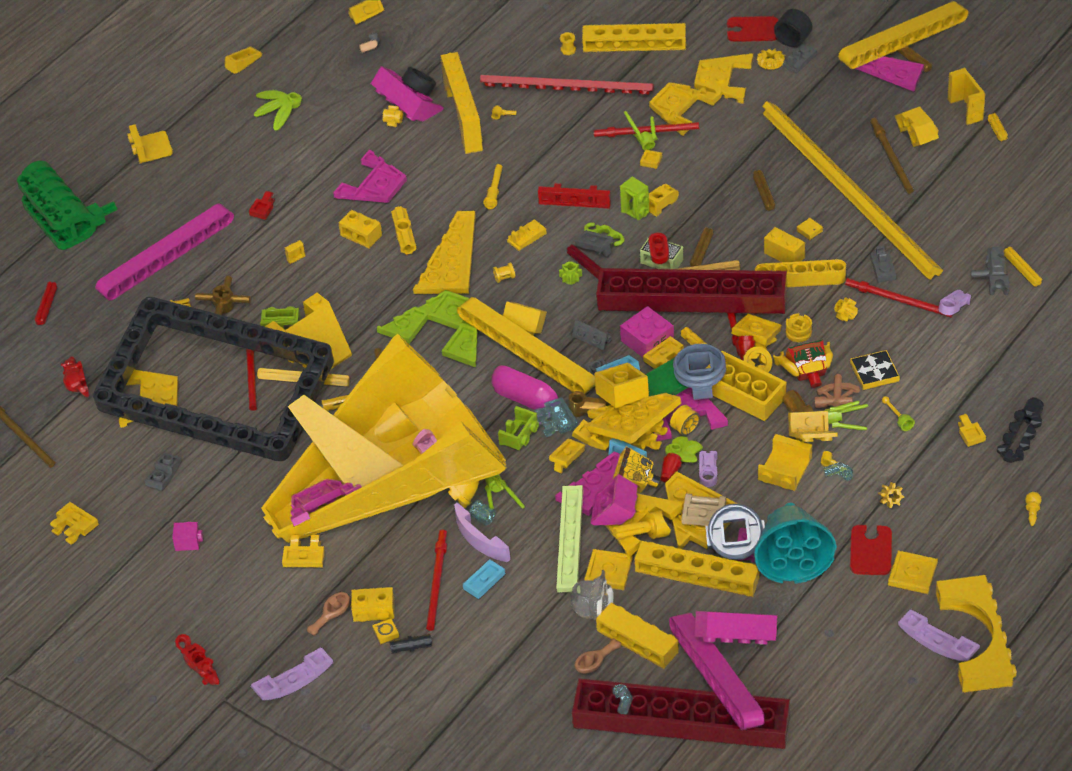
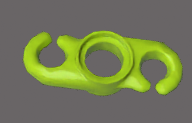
[584,222,625,246]

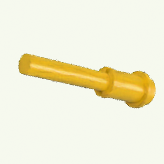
[483,164,503,209]

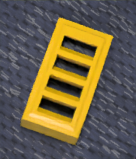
[225,47,262,74]

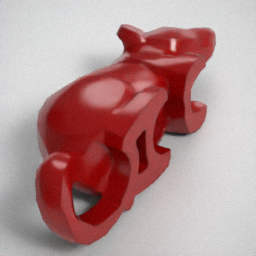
[61,356,90,397]
[175,634,220,685]

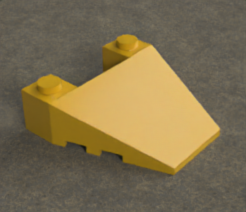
[265,292,352,369]

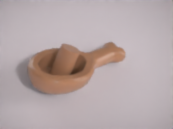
[307,592,350,636]
[575,639,621,674]

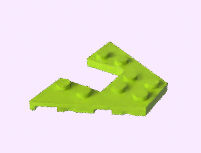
[377,290,478,367]

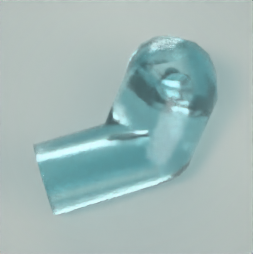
[823,462,853,481]
[613,684,633,714]

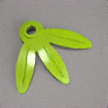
[254,90,302,130]

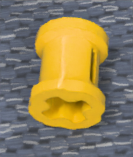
[560,32,576,55]
[493,263,515,283]

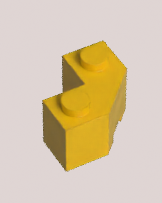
[895,107,939,147]

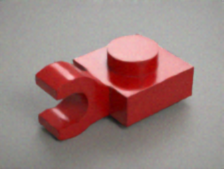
[249,191,275,220]

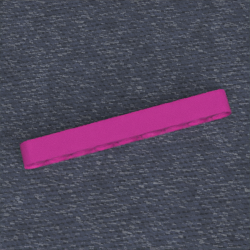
[96,204,234,300]
[669,613,764,730]

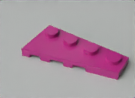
[855,56,924,92]
[555,451,620,516]

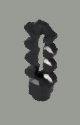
[997,397,1044,463]

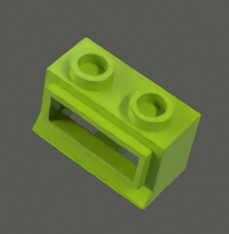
[620,176,649,220]
[260,306,301,329]
[498,406,539,450]

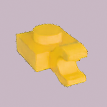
[958,414,986,447]

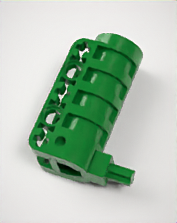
[17,161,118,250]

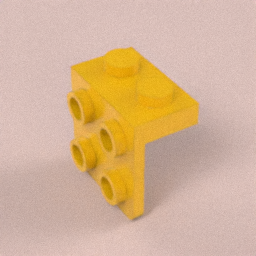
[127,124,173,163]
[788,411,838,442]

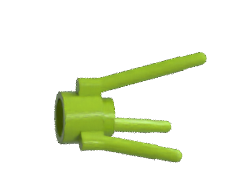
[624,111,658,150]
[825,401,868,430]
[484,474,525,515]

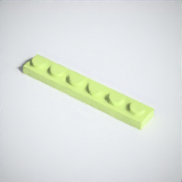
[557,486,583,592]

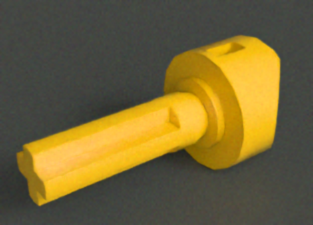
[613,510,671,539]

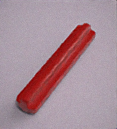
[34,281,57,325]

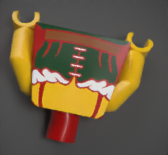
[773,339,833,388]

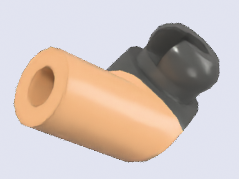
[359,32,380,53]

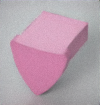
[413,429,437,454]

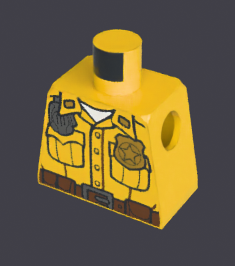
[613,446,661,493]

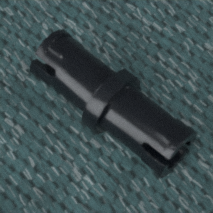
[389,633,432,654]

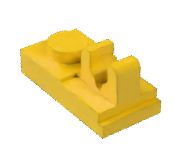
[348,0,384,24]
[507,219,547,251]
[549,438,585,473]

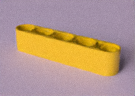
[755,259,846,287]

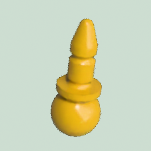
[1025,492,1042,526]

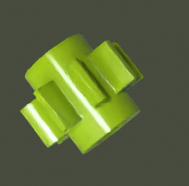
[559,262,582,284]

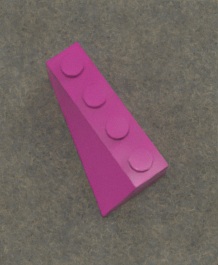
[371,66,444,122]
[695,611,777,644]

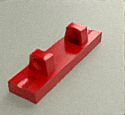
[538,183,611,209]

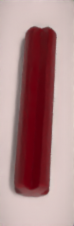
[567,244,601,279]

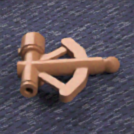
[815,374,860,408]

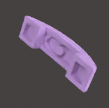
[454,503,510,562]
[898,609,980,661]
[251,648,333,700]

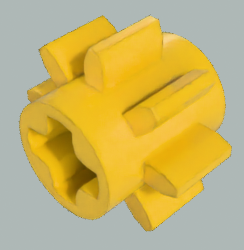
[383,105,403,127]
[834,297,858,322]
[878,482,905,508]

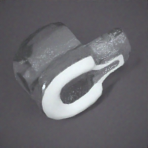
[570,570,614,621]

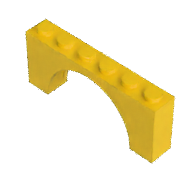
[441,52,483,154]
[936,575,1016,693]

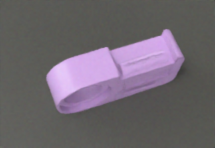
[939,290,971,315]
[699,451,717,487]

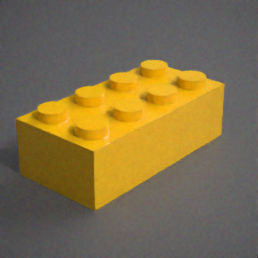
[705,351,787,421]

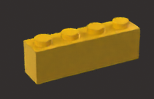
[596,603,679,669]

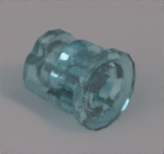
[469,500,496,525]

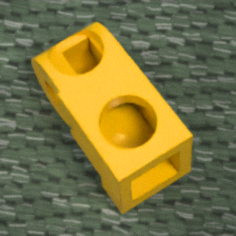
[649,184,679,217]

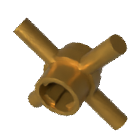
[195,276,251,315]

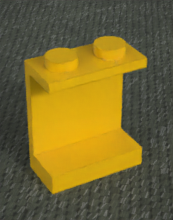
[947,68,985,125]
[758,434,812,491]

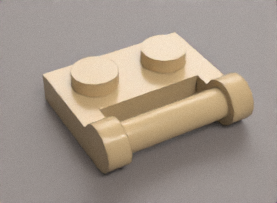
[682,494,726,526]

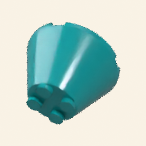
[754,503,837,584]

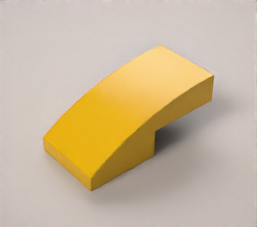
[572,419,612,451]

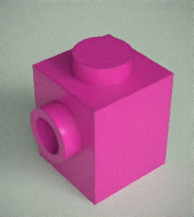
[172,522,203,551]

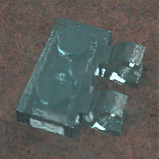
[534,397,578,437]

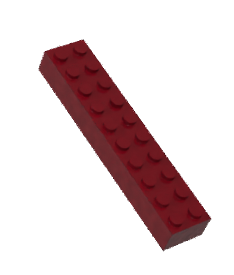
[596,268,788,314]
[572,678,790,749]

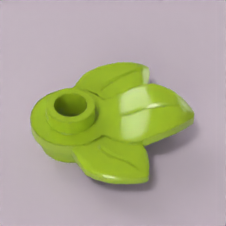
[665,436,703,463]

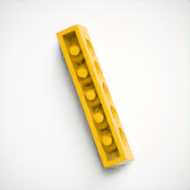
[582,23,686,52]
[635,541,760,597]

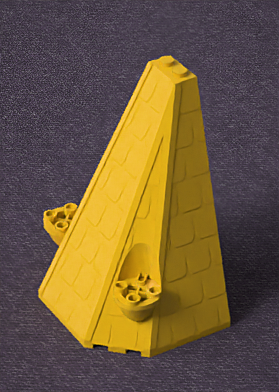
[261,334,507,543]

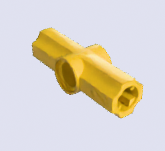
[391,206,416,255]

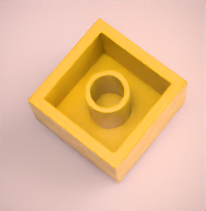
[594,362,649,408]

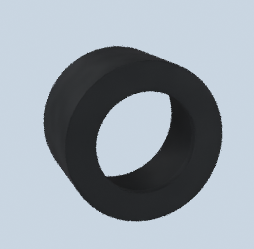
[774,9,813,48]

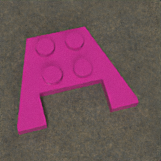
[333,150,407,203]
[654,388,728,441]
[290,479,362,526]

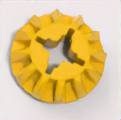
[757,48,785,69]
[743,347,772,373]

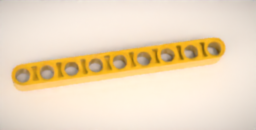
[838,1,968,69]
[457,297,595,395]

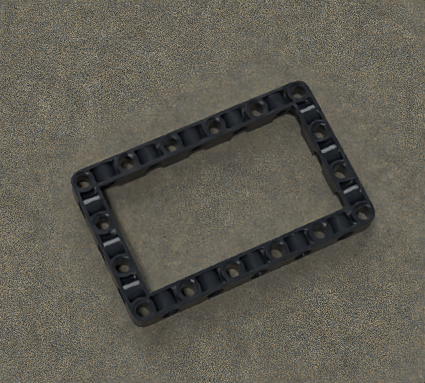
[93,297,334,462]

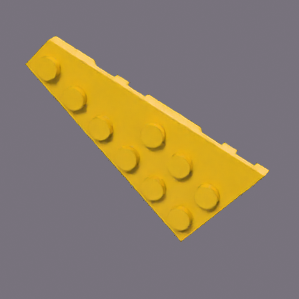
[413,211,476,294]
[288,395,404,487]

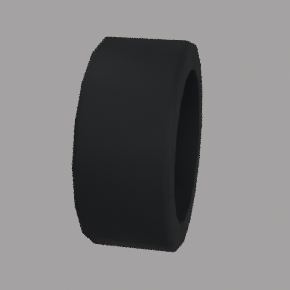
[402,67,436,95]

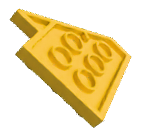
[587,393,681,443]
[665,471,737,549]

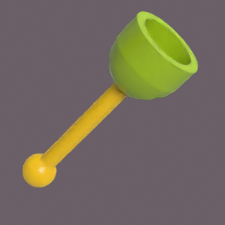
[882,396,915,431]

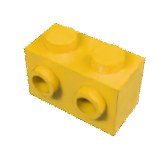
[339,210,382,249]
[764,227,805,262]
[503,301,547,336]
[351,587,394,622]

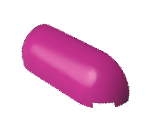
[491,365,559,411]

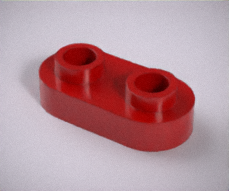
[648,233,669,264]

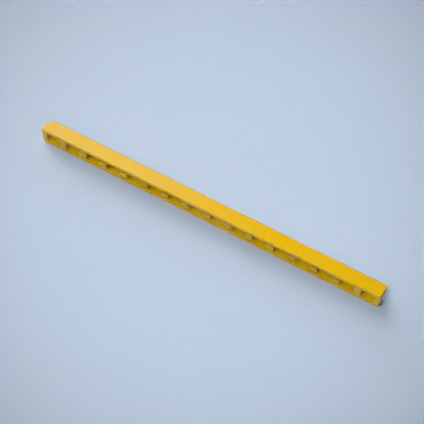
[762,101,943,279]

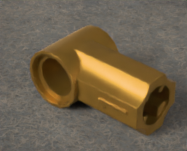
[783,390,813,412]
[568,391,607,417]

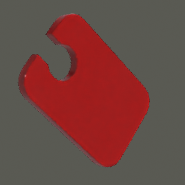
[727,16,778,42]
[850,525,892,575]

